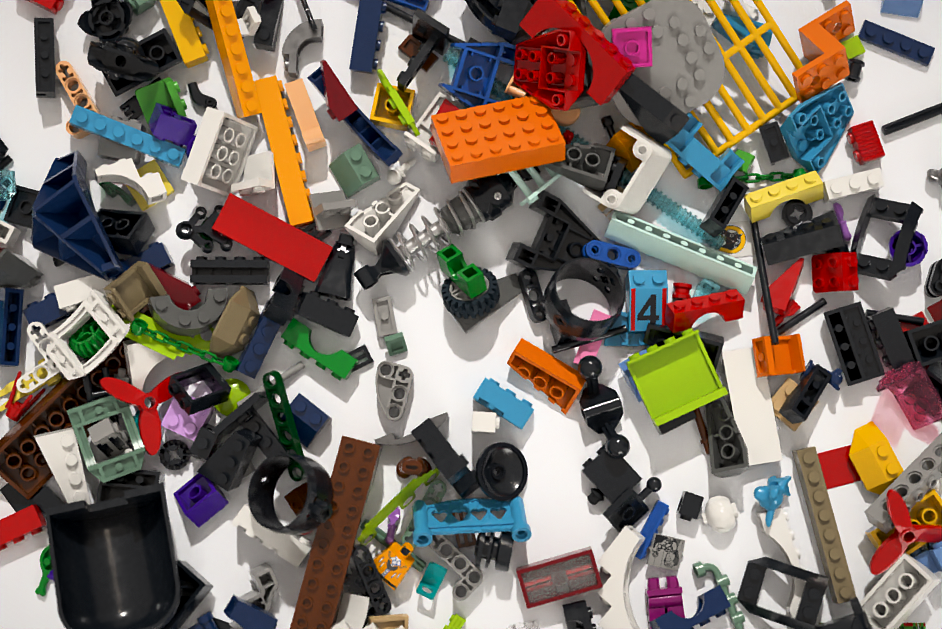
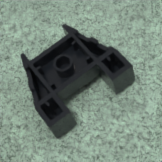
[411,418,479,499]

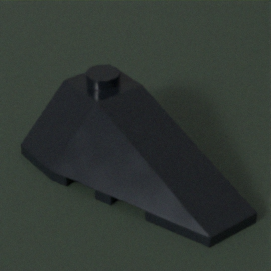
[643,323,724,371]

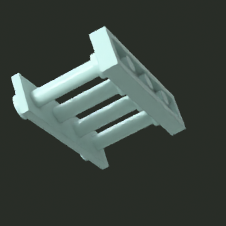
[497,167,562,206]

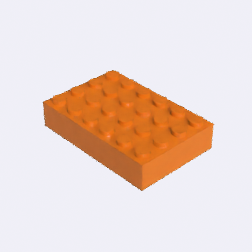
[431,95,565,184]

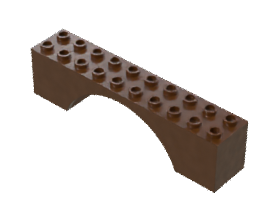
[290,435,383,629]

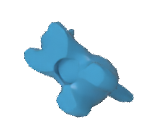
[754,475,791,527]

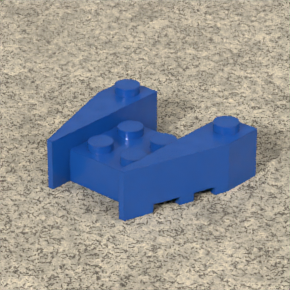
[438,42,516,108]

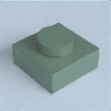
[384,332,408,356]

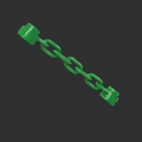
[697,168,807,190]
[130,318,239,373]

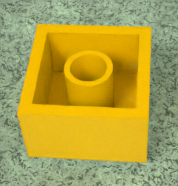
[370,82,416,132]

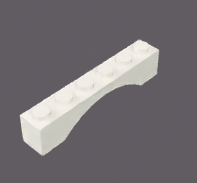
[756,507,819,622]

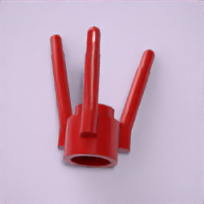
[5,371,46,422]

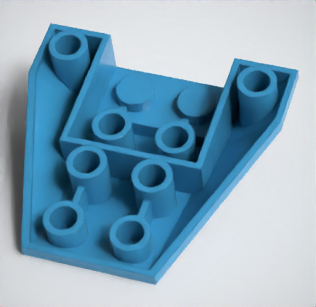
[780,82,854,173]

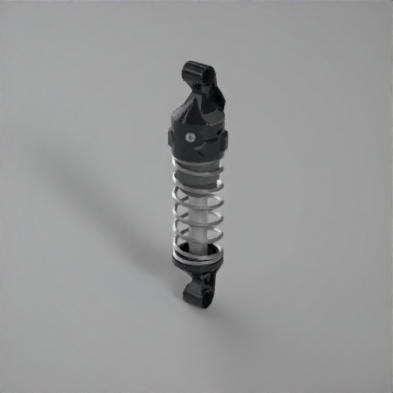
[354,166,541,290]

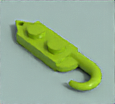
[377,69,420,136]

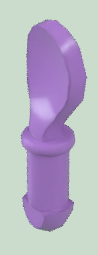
[833,202,852,241]
[385,507,400,545]

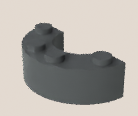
[148,287,228,336]

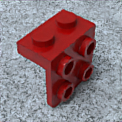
[811,252,859,293]

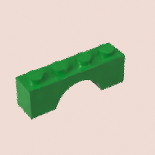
[281,318,359,381]

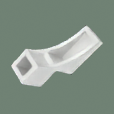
[95,158,167,205]

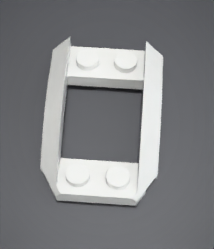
[46,289,130,380]

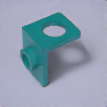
[416,561,447,600]

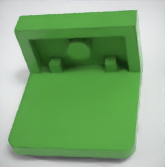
[135,77,187,124]

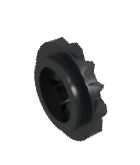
[782,199,813,227]
[159,439,190,470]

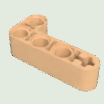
[55,61,101,139]
[284,78,327,152]

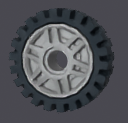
[441,267,500,319]

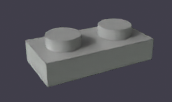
[372,296,398,337]

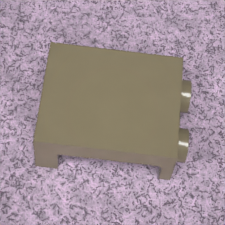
[103,261,167,322]

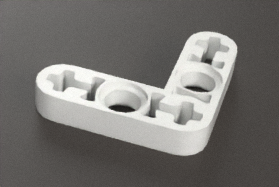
[16,322,61,393]

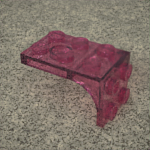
[876,361,942,430]

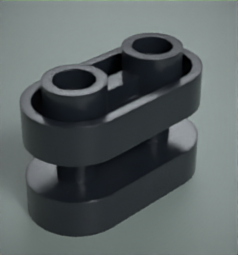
[924,259,942,298]

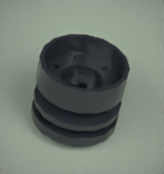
[474,531,514,572]

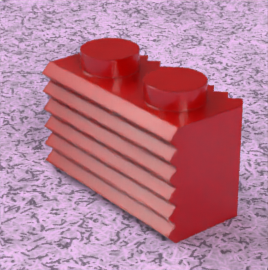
[846,120,885,166]

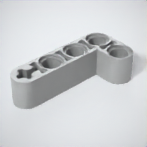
[428,535,483,601]

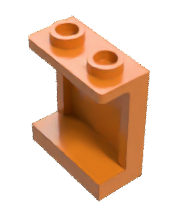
[752,334,806,377]

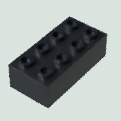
[161,560,214,629]

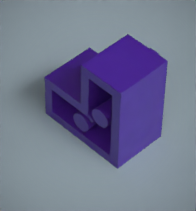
[149,103,197,147]

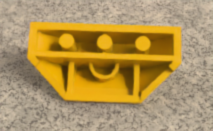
[848,421,904,495]

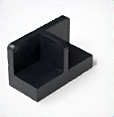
[759,121,790,166]

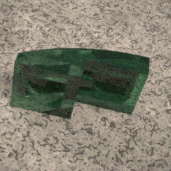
[99,182,137,207]

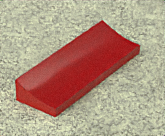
[212,193,333,283]

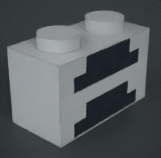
[87,417,130,459]

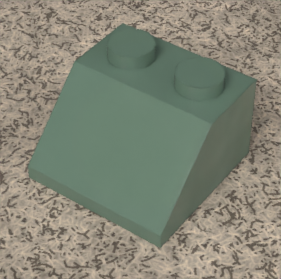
[329,143,380,198]

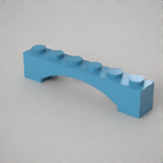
[69,105,186,169]

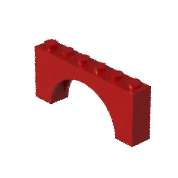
[519,0,636,106]

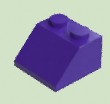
[174,473,229,528]

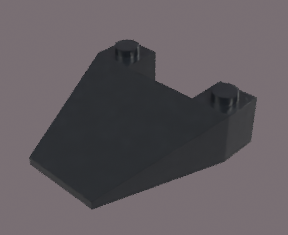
[505,190,600,272]

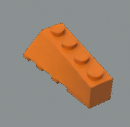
[507,338,586,415]

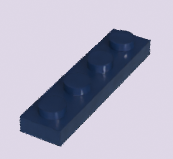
[858,19,935,67]

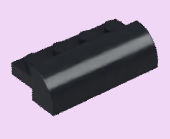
[823,301,885,386]

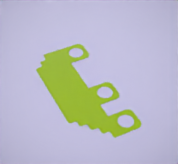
[111,305,214,360]
[357,467,440,546]

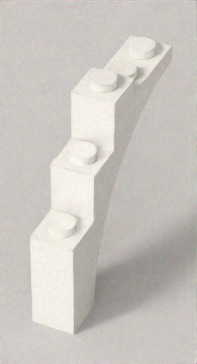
[597,525,645,629]

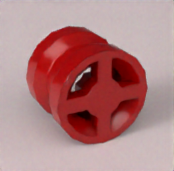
[672,283,692,300]

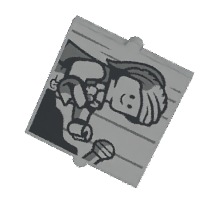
[646,533,686,572]

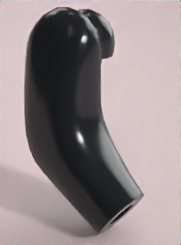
[188,82,217,109]

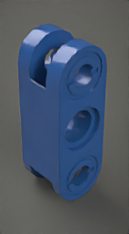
[582,240,641,270]

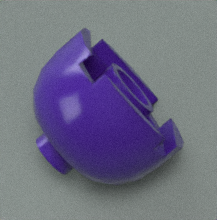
[887,231,928,267]

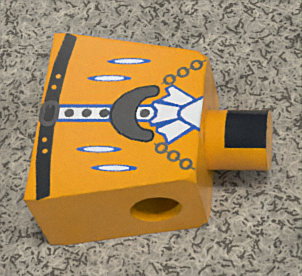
[368,542,415,590]

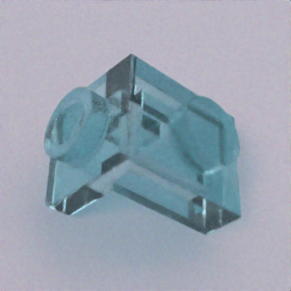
[692,279,720,298]

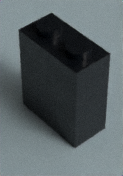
[581,444,642,504]

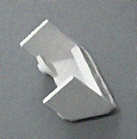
[582,123,672,215]

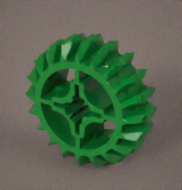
[69,317,110,359]

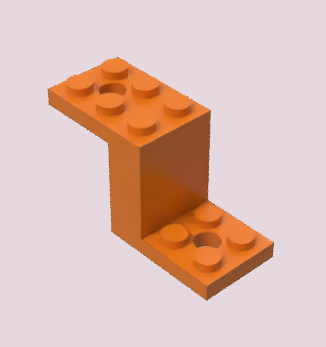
[792,0,855,103]

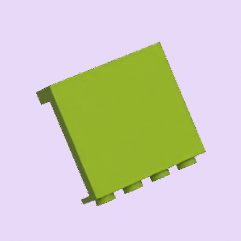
[625,328,728,427]

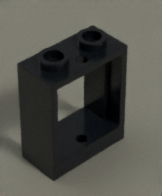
[168,362,231,416]

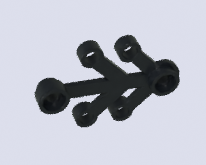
[175,205,233,254]

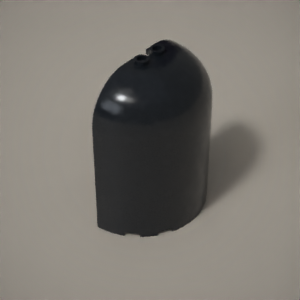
[44,483,181,629]

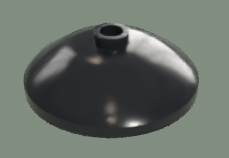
[476,442,528,501]

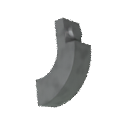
[282,19,324,78]

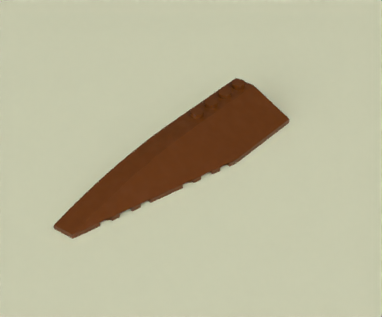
[0,304,153,500]

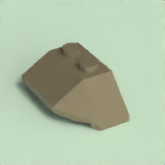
[208,285,260,359]

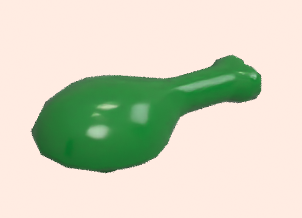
[35,545,52,596]

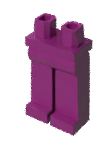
[645,575,685,629]

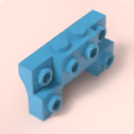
[665,112,745,192]

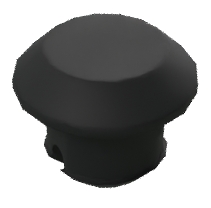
[587,488,604,505]

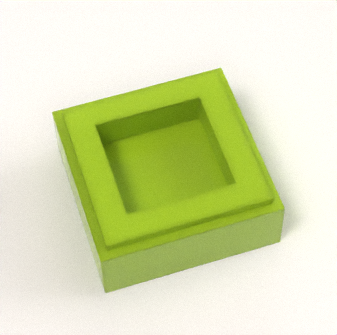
[841,35,866,60]

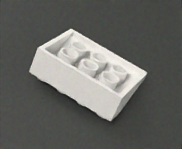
[181,106,259,197]

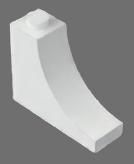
[123,340,168,391]

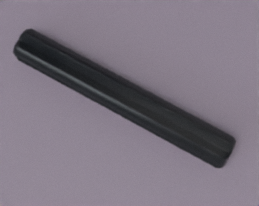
[881,103,942,135]

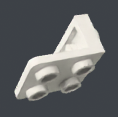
[231,151,275,196]

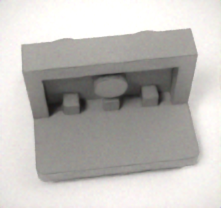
[309,190,357,231]

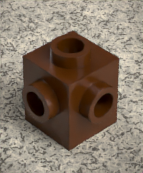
[284,481,317,516]

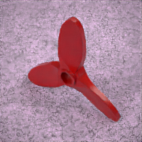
[99,371,183,456]
[869,489,942,575]

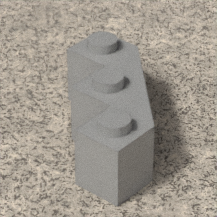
[229,562,279,629]

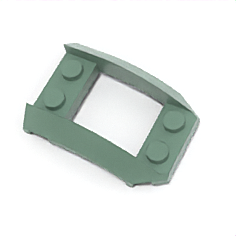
[67,395,146,483]

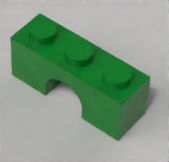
[436,244,487,299]

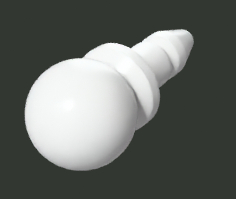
[387,158,417,185]

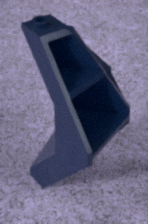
[30,150,124,281]

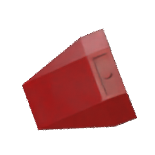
[513,29,587,111]

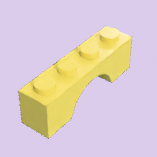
[744,170,824,223]

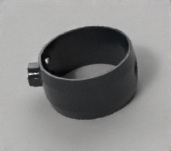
[543,258,625,341]
[248,453,333,535]

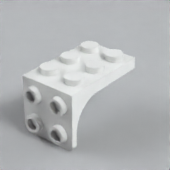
[403,91,464,163]

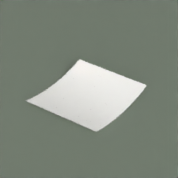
[335,592,370,629]

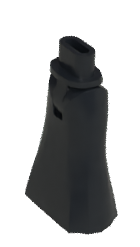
[314,233,355,301]

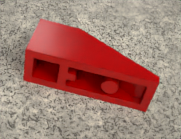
[760,258,804,316]

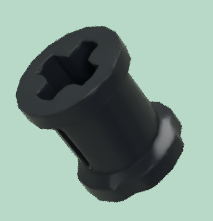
[844,58,865,83]

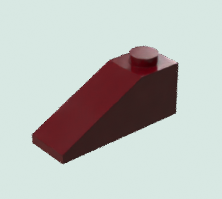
[320,60,358,122]
[149,263,201,310]

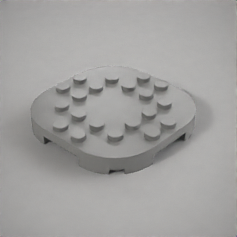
[601,0,725,127]

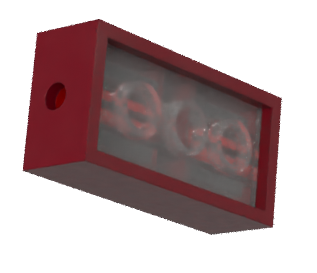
[516,546,603,609]

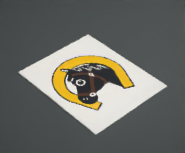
[709,220,755,258]

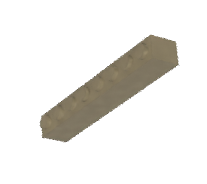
[792,446,856,604]

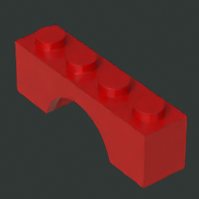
[665,289,745,333]

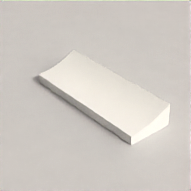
[722,347,783,466]

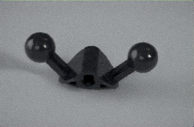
[578,355,630,459]

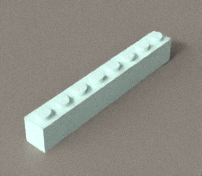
[604,210,758,295]

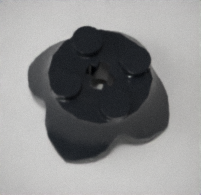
[77,0,133,43]

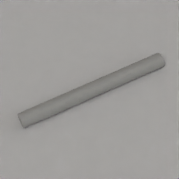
[237,361,305,407]

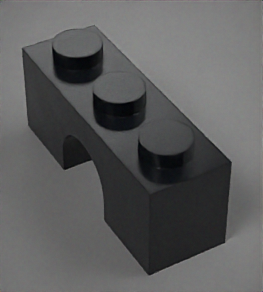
[262,267,305,326]
[562,600,597,629]

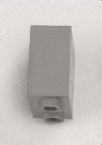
[97,116,146,165]

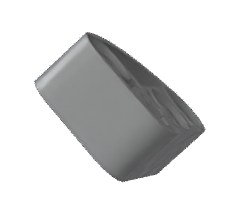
[375,361,414,421]

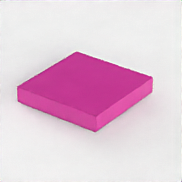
[611,26,653,68]

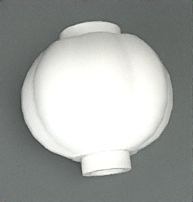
[701,496,739,533]

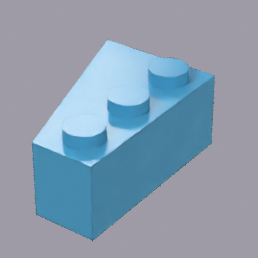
[473,378,534,430]

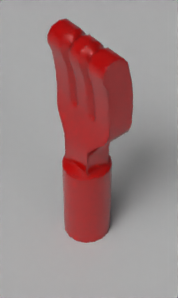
[775,299,801,327]

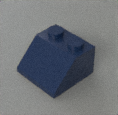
[281,393,331,448]

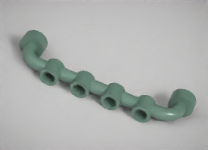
[692,561,746,629]

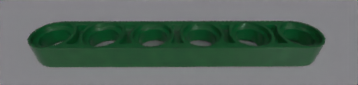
[262,370,306,482]

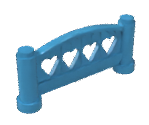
[412,496,532,547]

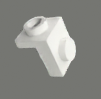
[237,6,261,37]

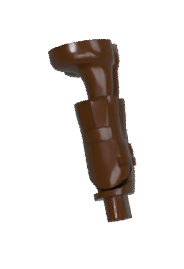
[396,456,432,479]

